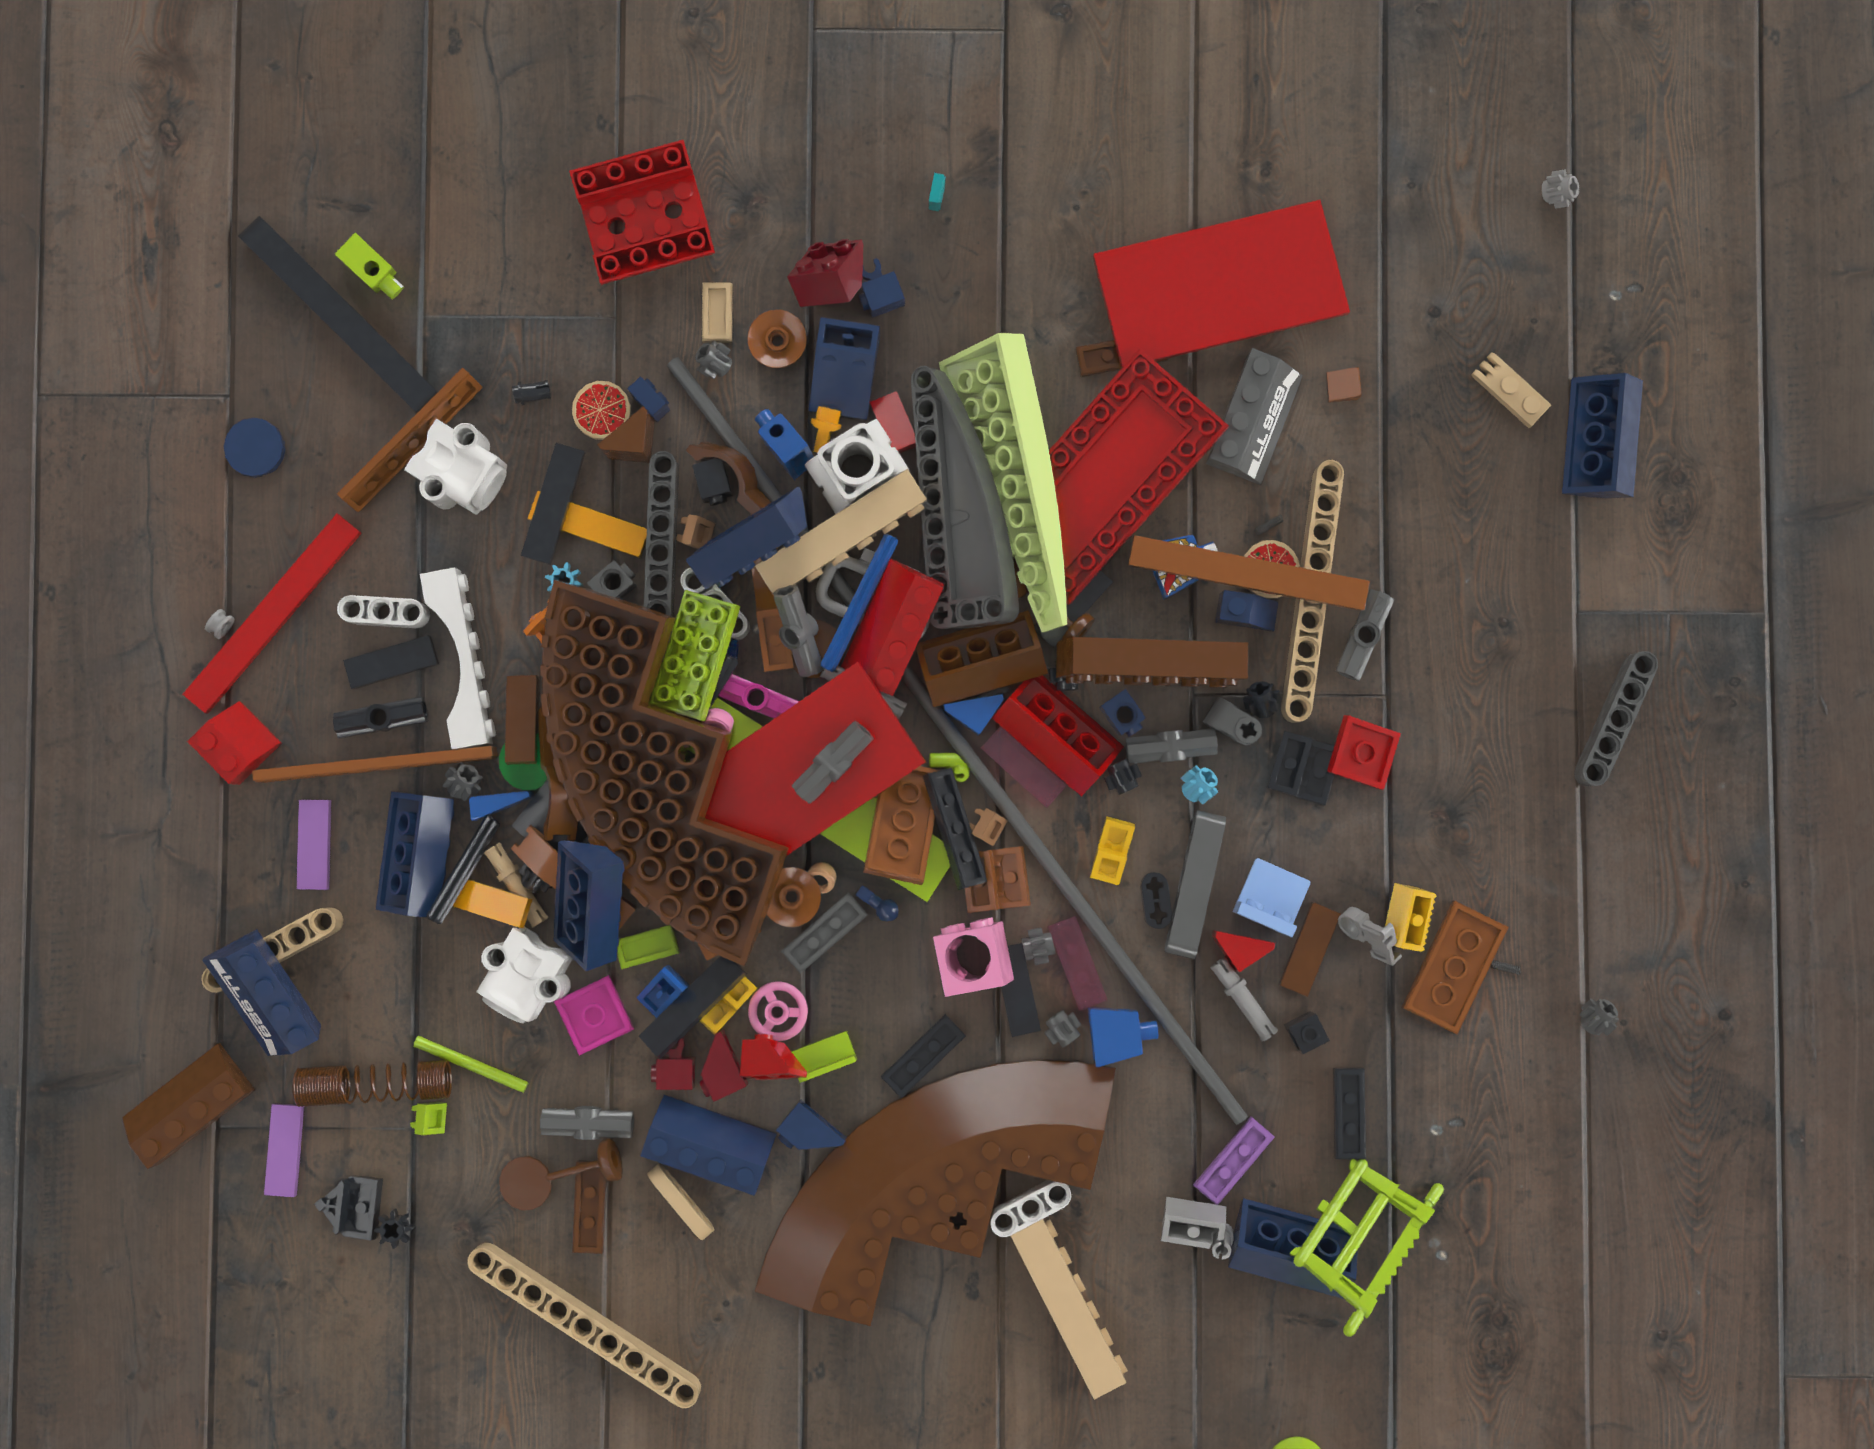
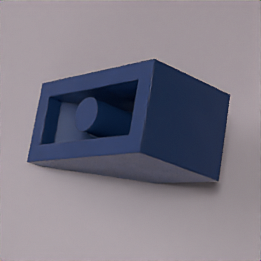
[1215,590,1278,632]
[776,1099,847,1150]

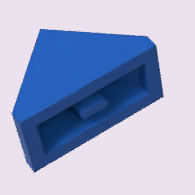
[944,694,1004,736]
[637,965,690,1018]

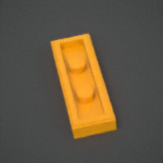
[453,879,533,928]

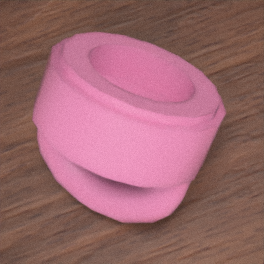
[702,708,734,732]

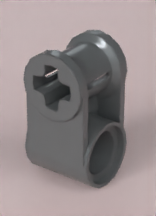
[1203,697,1262,745]

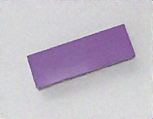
[297,800,331,890]
[264,1103,304,1197]
[1193,1116,1275,1205]

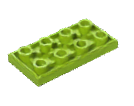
[650,590,741,722]

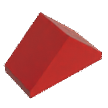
[1212,930,1276,972]

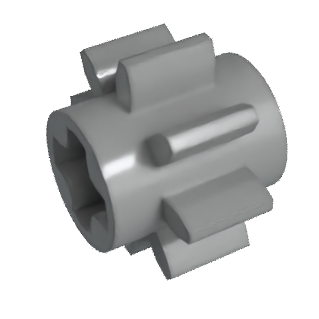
[1542,169,1579,209]

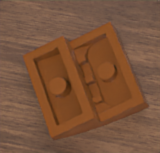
[965,846,1031,913]

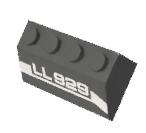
[1206,348,1303,485]

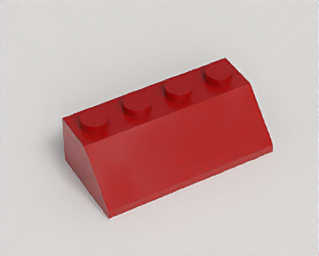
[841,559,945,696]
[992,675,1124,797]

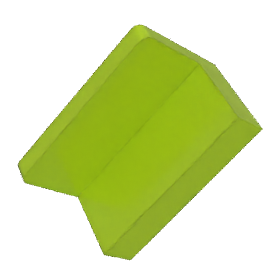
[791,1030,857,1083]

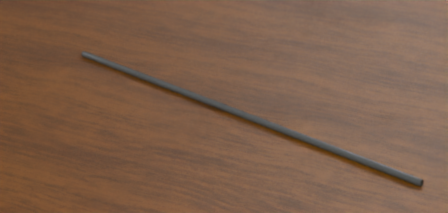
[667,357,1248,1125]

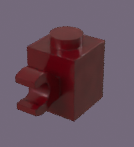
[651,1037,696,1090]

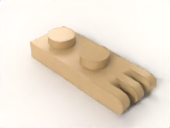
[1471,352,1551,428]

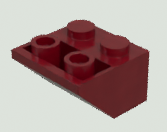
[787,239,864,307]

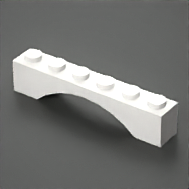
[420,567,496,750]

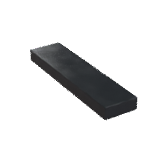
[521,443,586,565]
[923,768,987,890]
[638,956,747,1059]

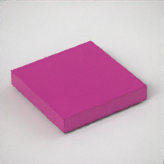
[554,975,634,1056]

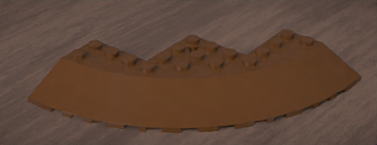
[540,580,789,966]
[755,1060,1116,1326]

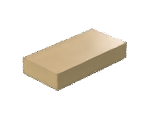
[702,283,733,343]

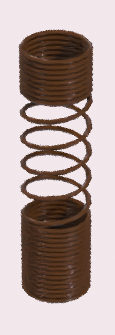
[292,1060,452,1107]

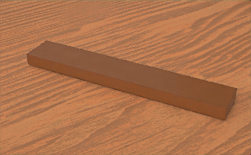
[337,367,483,512]

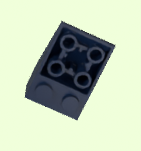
[809,317,880,420]

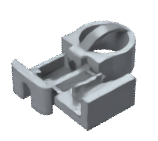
[1338,907,1402,966]

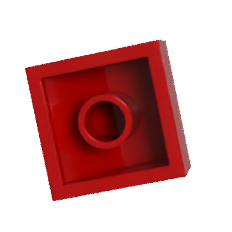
[187,701,282,785]

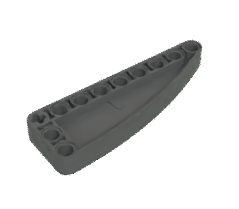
[911,366,1019,630]

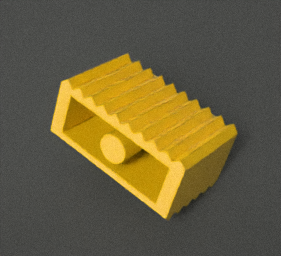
[1385,883,1437,952]

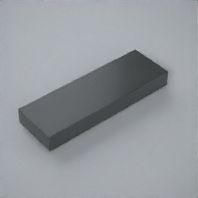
[781,892,868,974]

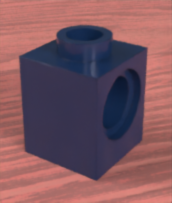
[1099,689,1146,737]

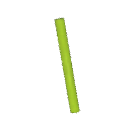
[413,1036,528,1093]

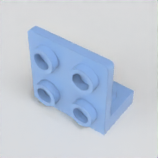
[1232,858,1310,937]

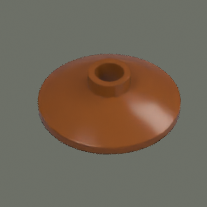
[747,309,807,369]
[767,867,821,927]

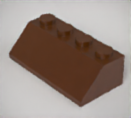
[916,610,1048,707]
[122,1043,255,1169]

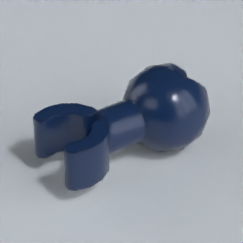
[855,885,899,922]

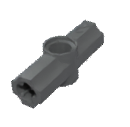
[773,585,824,677]
[1335,589,1395,681]
[792,721,874,804]
[1125,729,1218,764]
[540,1106,634,1140]

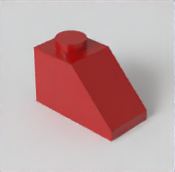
[740,1034,807,1080]

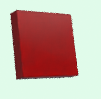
[1327,715,1401,790]

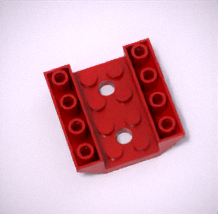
[569,140,715,285]

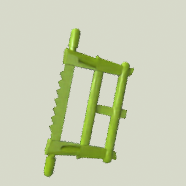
[1289,1159,1444,1337]

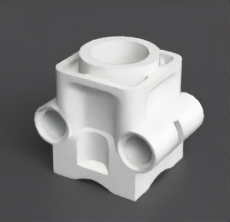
[404,419,507,515]
[805,419,909,514]
[477,926,573,1023]

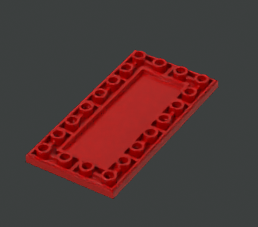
[1092,200,1350,369]
[1049,348,1229,605]
[705,662,926,856]

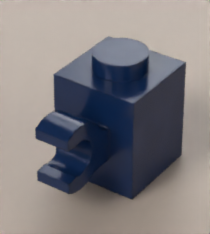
[858,258,905,318]

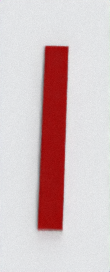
[182,513,362,714]

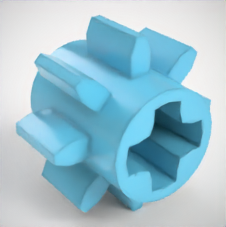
[545,562,583,593]
[1181,765,1218,804]

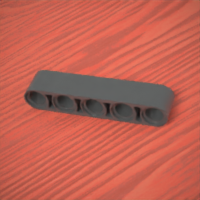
[1574,651,1658,787]
[1164,810,1226,959]

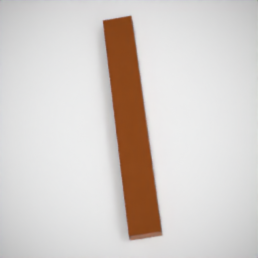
[1128,535,1370,611]
[252,746,498,783]

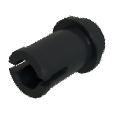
[512,380,551,406]

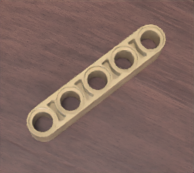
[202,907,344,993]

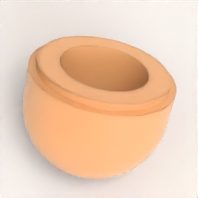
[808,862,837,893]

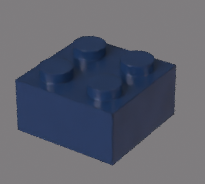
[627,376,670,422]

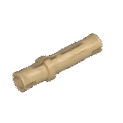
[484,843,549,928]

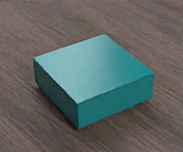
[929,173,946,211]

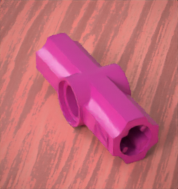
[718,674,799,719]

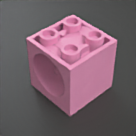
[933,917,1014,997]

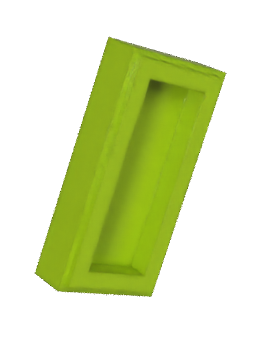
[617,925,680,969]

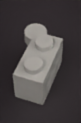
[1161,1197,1234,1259]

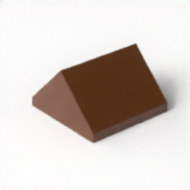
[597,406,655,463]

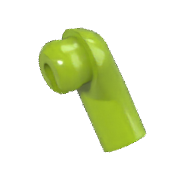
[929,753,970,782]

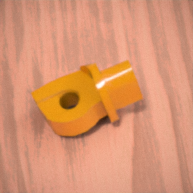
[811,406,842,453]

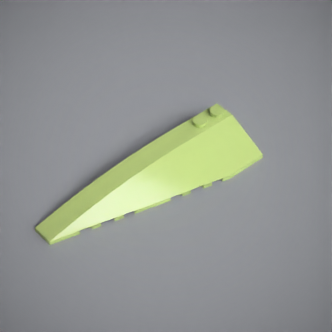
[939,333,1067,632]

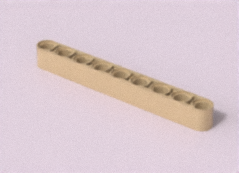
[1281,460,1344,723]
[468,1243,701,1408]

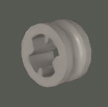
[205,609,235,639]

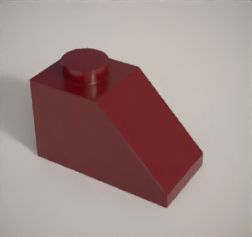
[699,1029,749,1102]

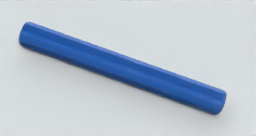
[821,534,898,672]

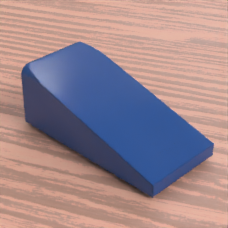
[469,791,534,821]

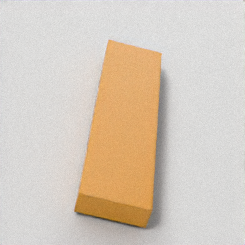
[528,491,647,558]

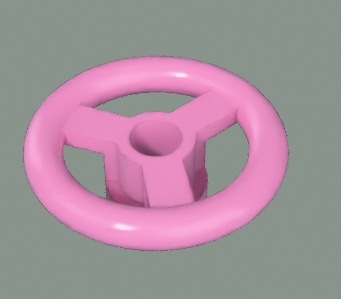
[748,982,808,1041]

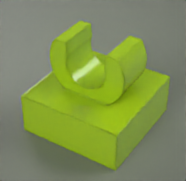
[410,1102,447,1135]

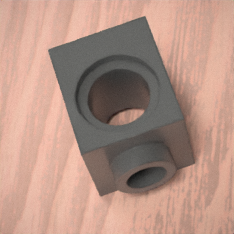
[587,560,637,599]

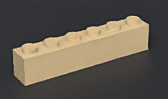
[755,469,927,594]
[1011,1219,1128,1400]

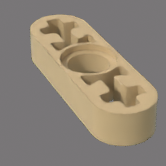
[647,1163,715,1240]

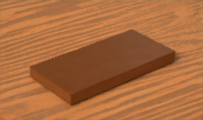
[863,766,940,885]
[1401,901,1509,1035]

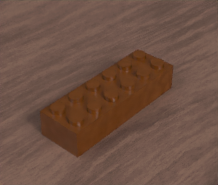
[1056,637,1248,688]

